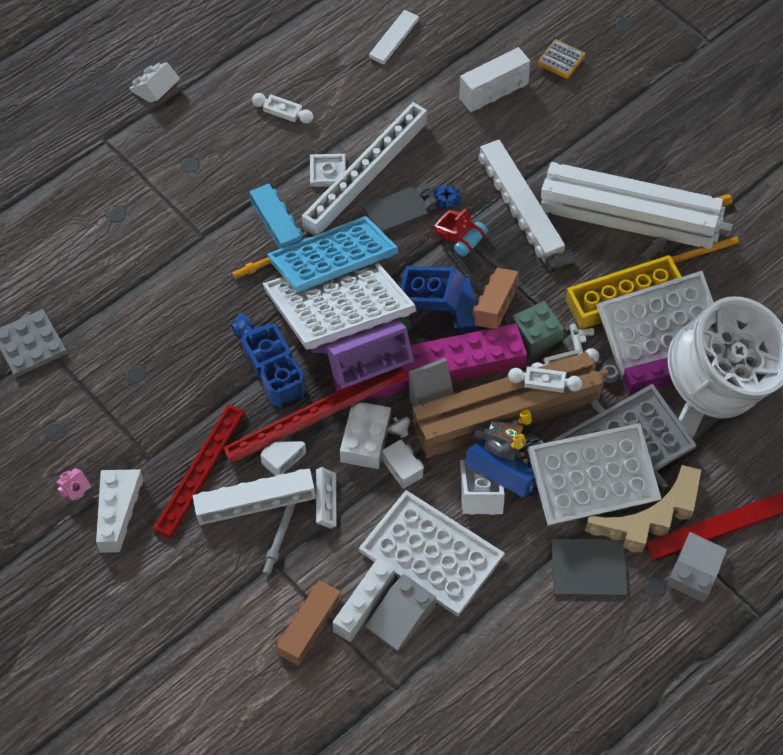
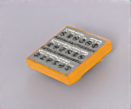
[538,39,585,79]

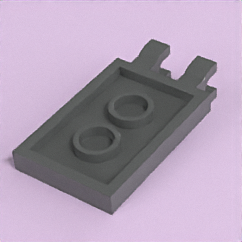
[363,183,437,234]

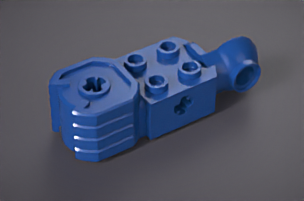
[231,312,306,408]

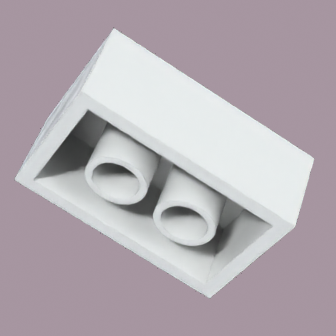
[340,402,391,469]

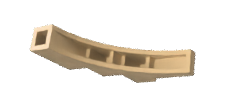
[585,465,701,553]

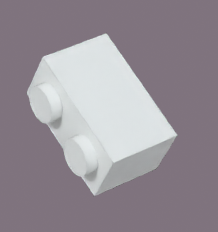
[381,440,424,489]

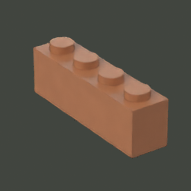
[473,268,518,329]
[276,580,341,666]

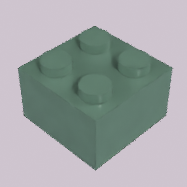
[511,301,564,356]

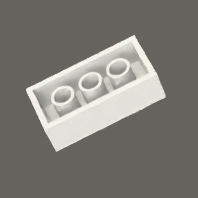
[459,47,530,112]

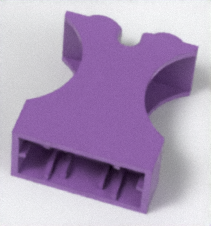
[311,319,414,389]

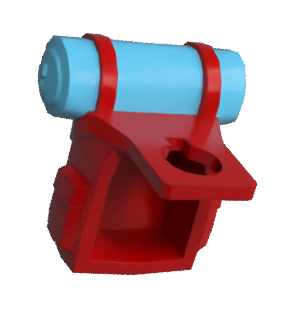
[434,208,488,258]

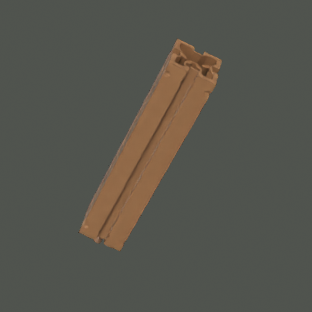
[413,352,609,459]

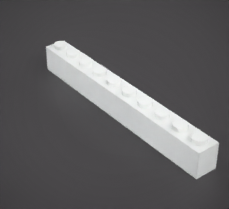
[302,102,427,236]

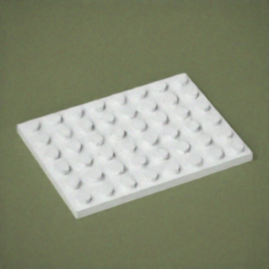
[263,262,416,350]

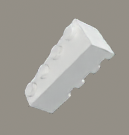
[96,469,143,553]

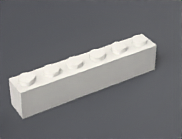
[193,468,316,525]

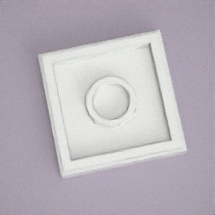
[310,154,346,187]

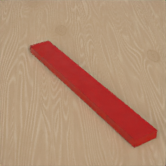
[153,404,245,540]
[645,492,783,562]

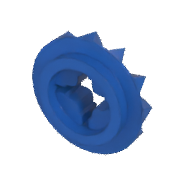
[432,184,461,209]

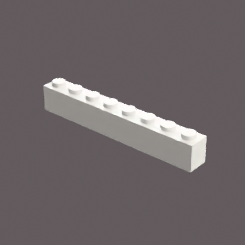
[478,140,565,263]

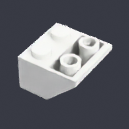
[129,62,180,102]

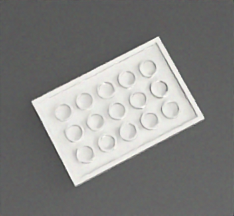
[596,271,715,377]
[527,423,662,526]
[359,490,505,616]

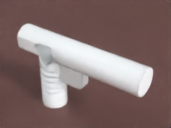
[569,324,594,353]

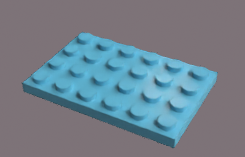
[267,216,398,293]

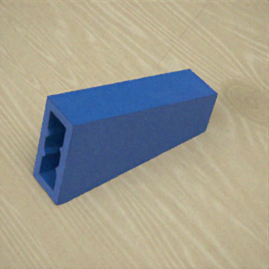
[464,439,537,498]

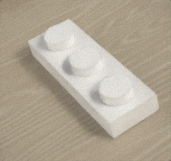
[316,467,336,529]

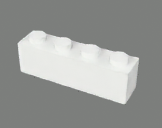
[333,558,395,642]

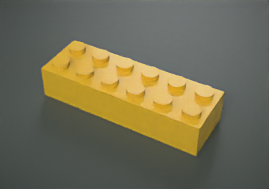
[565,255,682,329]

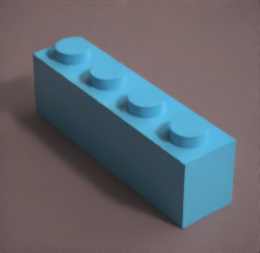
[249,184,303,249]

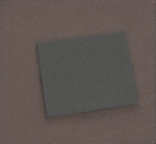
[551,539,627,596]

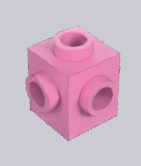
[56,468,91,500]

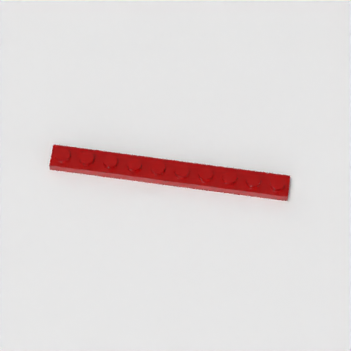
[223,366,407,463]

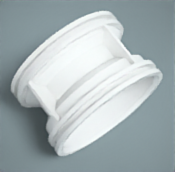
[668,296,783,418]

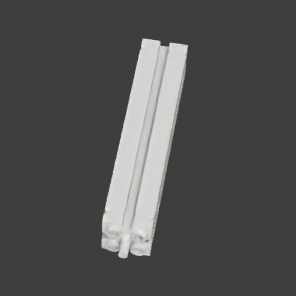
[541,162,733,250]

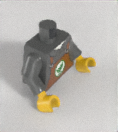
[475,409,532,461]

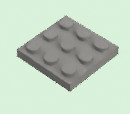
[0,309,67,378]

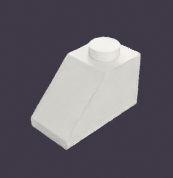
[261,442,306,476]

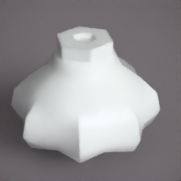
[388,417,410,438]

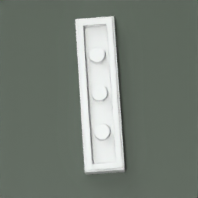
[369,10,419,65]

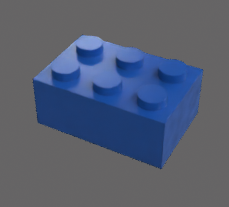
[401,266,465,311]

